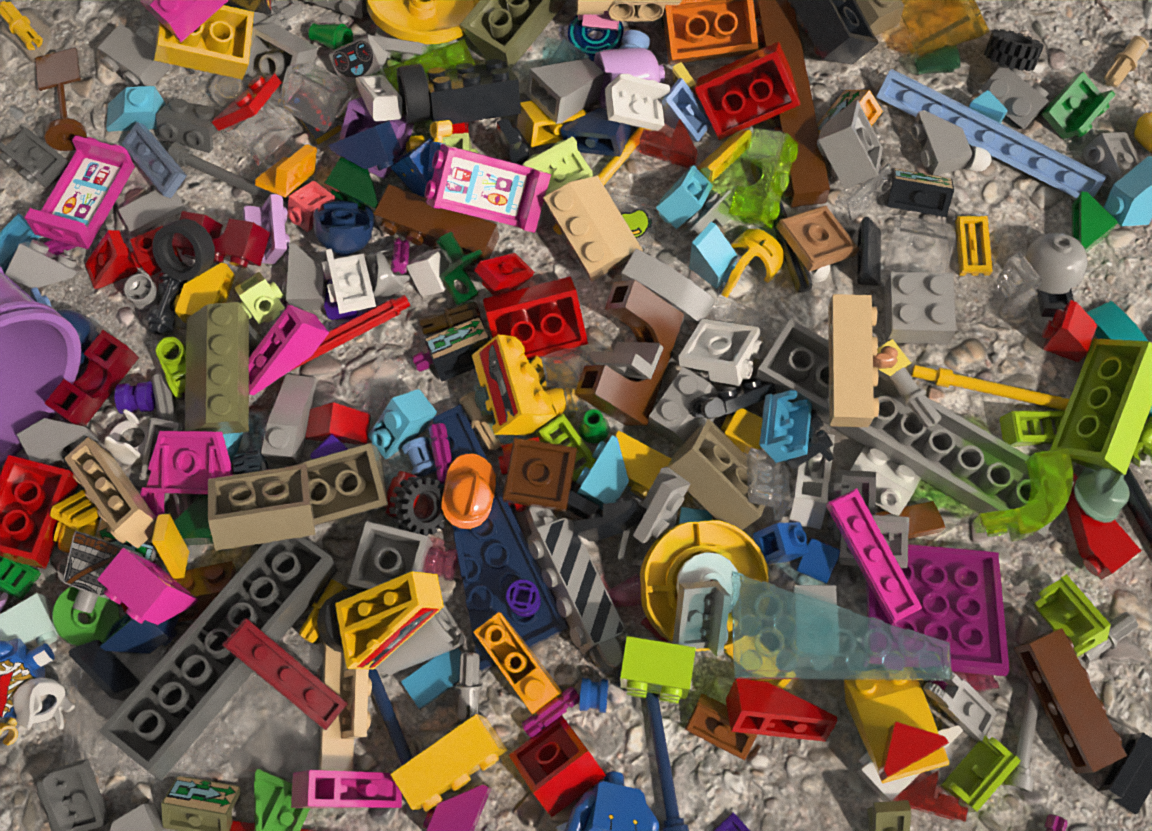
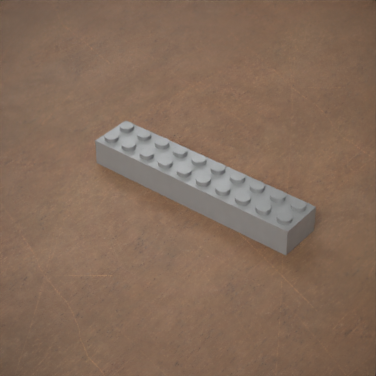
[756,319,1074,544]

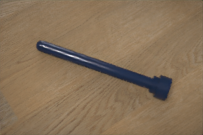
[368,669,423,812]
[645,692,689,831]

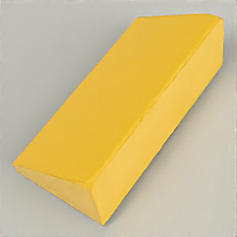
[696,129,752,183]

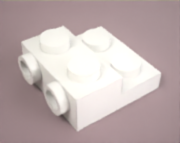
[678,319,764,386]

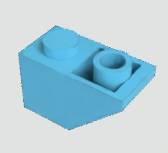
[368,389,437,459]
[576,435,629,510]

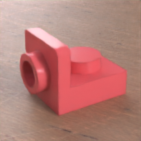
[287,181,335,232]

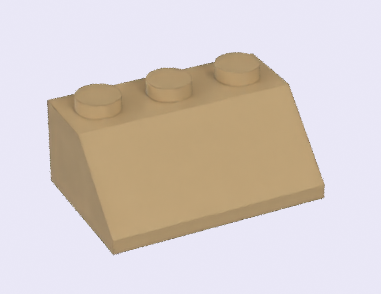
[543,176,643,282]

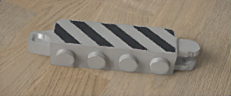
[526,507,624,673]

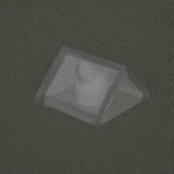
[277,61,358,133]
[883,213,956,273]

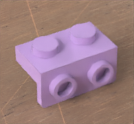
[243,194,290,264]

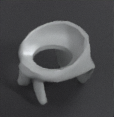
[366,247,410,297]

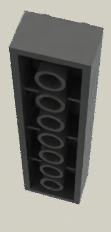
[99,537,338,781]

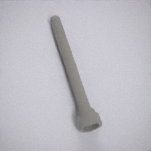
[1004,631,1045,793]

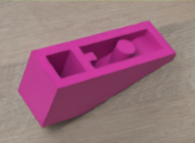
[249,305,329,395]
[291,770,402,809]

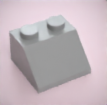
[240,23,318,105]
[817,99,883,189]
[648,367,733,447]

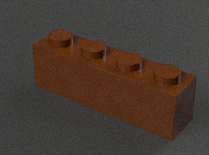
[374,184,500,266]
[1013,628,1127,774]

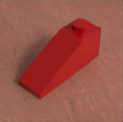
[1064,474,1142,580]
[725,678,838,742]

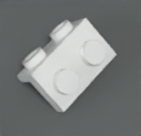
[605,74,670,131]
[322,249,376,314]
[851,445,921,516]

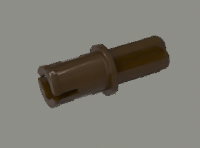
[419,301,480,335]

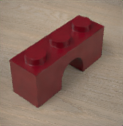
[172,211,270,268]
[44,330,139,427]

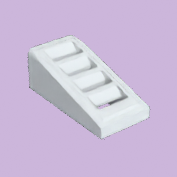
[356,75,402,121]

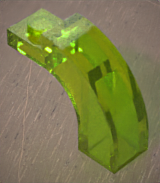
[973,448,1073,542]

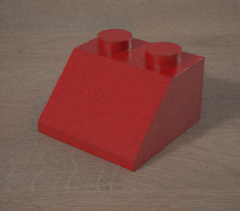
[508,715,606,818]

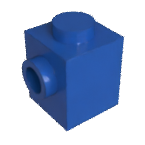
[752,522,810,564]

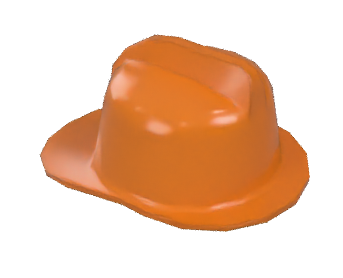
[441,454,496,529]

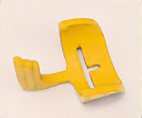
[720,229,784,300]

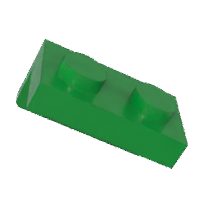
[1042,72,1116,140]

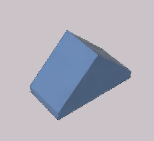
[662,78,712,142]

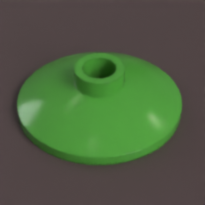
[52,586,119,646]

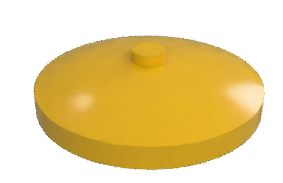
[366,0,480,44]

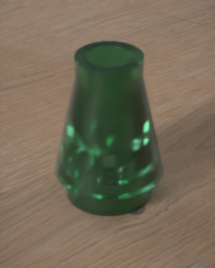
[915,44,960,75]

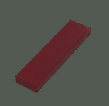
[222,618,348,730]

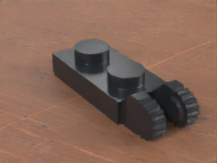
[688,378,776,419]

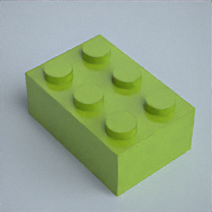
[620,636,696,704]

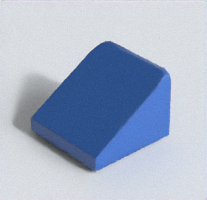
[796,538,840,584]

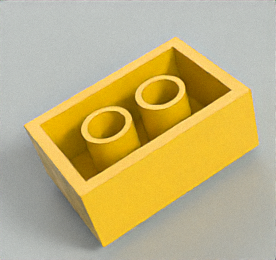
[154,5,254,80]

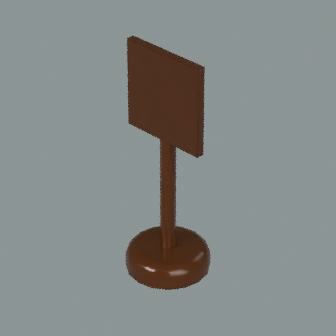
[35,47,87,152]

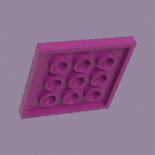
[866,544,1009,676]

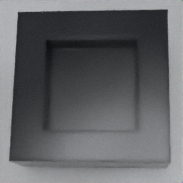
[1037,289,1074,317]

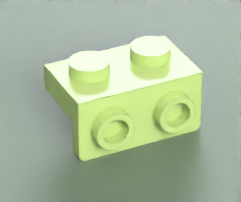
[523,137,593,204]

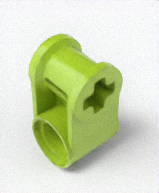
[156,337,186,399]

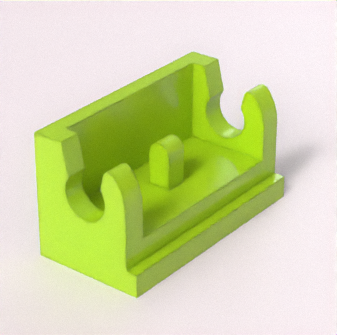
[1034,574,1111,657]
[940,736,1021,812]

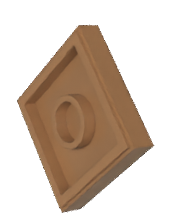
[776,205,859,272]

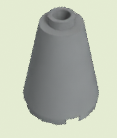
[375,602,464,675]

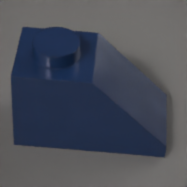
[561,108,631,157]
[329,120,403,171]
[100,613,180,654]

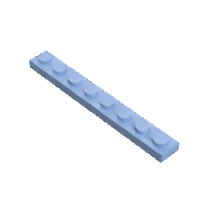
[876,69,1106,198]

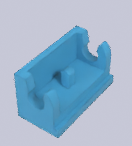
[759,390,812,463]

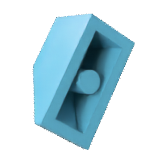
[106,86,166,132]
[1103,156,1152,226]
[656,165,713,229]
[689,221,738,289]

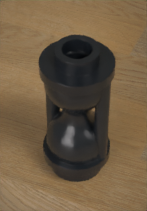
[142,273,188,336]

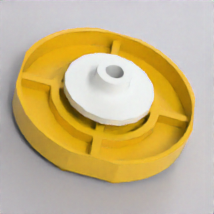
[640,520,770,651]

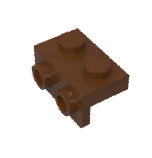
[169,561,236,622]

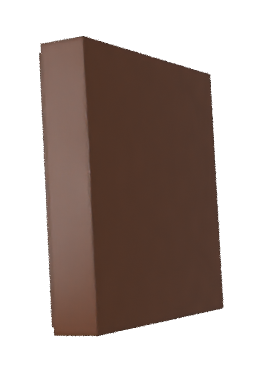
[502,438,577,512]

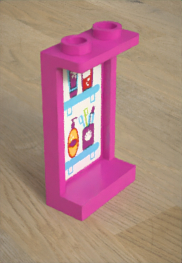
[24,135,135,249]
[425,144,551,233]

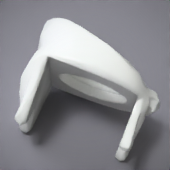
[103,409,150,465]
[12,678,75,730]

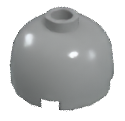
[1021,233,1088,294]

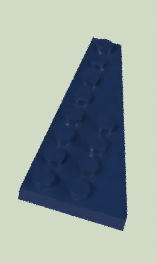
[433,404,568,672]

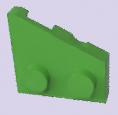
[254,769,310,831]

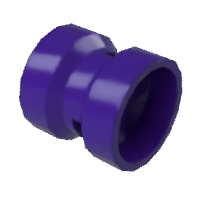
[115,381,155,414]
[506,579,541,617]

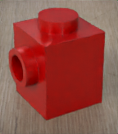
[130,225,182,276]

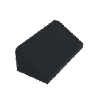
[857,217,881,286]
[68,640,140,701]

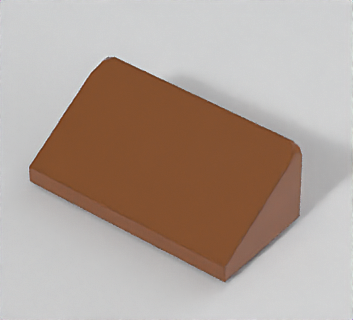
[876,501,946,539]
[684,694,758,761]

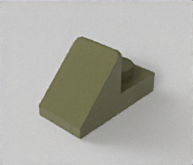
[867,800,911,831]

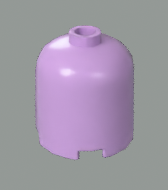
[594,47,665,108]

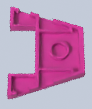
[140,431,234,518]

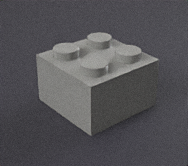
[884,272,956,344]
[347,521,433,591]

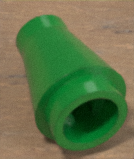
[309,23,353,50]
[579,409,610,444]

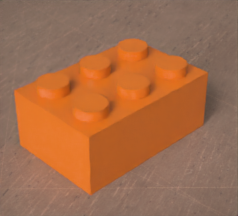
[663,0,759,65]

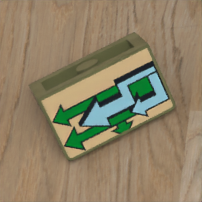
[161,776,241,831]

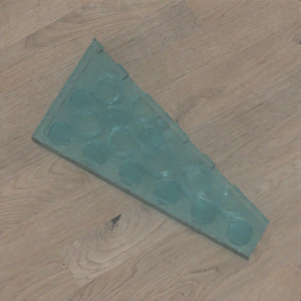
[732,571,952,681]

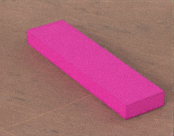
[826,488,922,624]

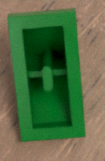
[1072,192,1118,253]

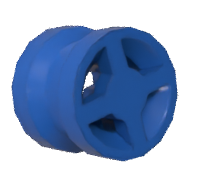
[579,677,609,713]

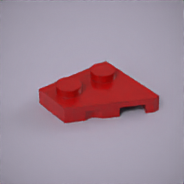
[212,73,282,131]

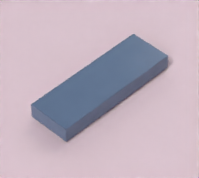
[121,122,187,198]

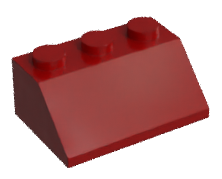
[694,41,800,140]
[483,276,588,360]
[0,455,79,569]

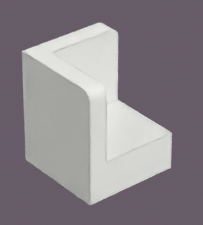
[406,248,457,297]

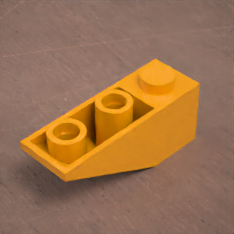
[473,612,562,714]

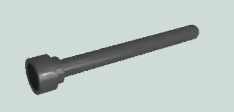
[168,142,289,209]

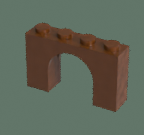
[574,279,684,426]

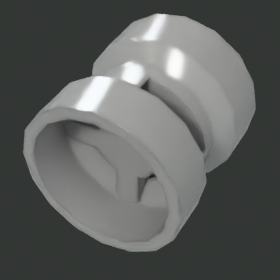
[124,274,161,313]

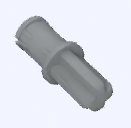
[888,367,941,428]
[1081,612,1139,664]
[456,652,482,720]

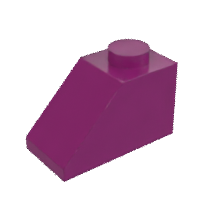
[422,785,492,831]

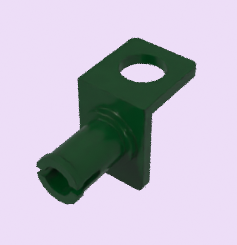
[436,232,482,305]

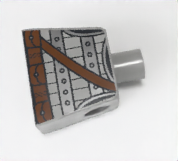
[63,531,143,613]

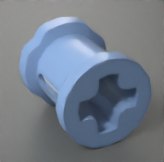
[402,437,437,477]

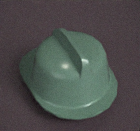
[1074,467,1130,523]

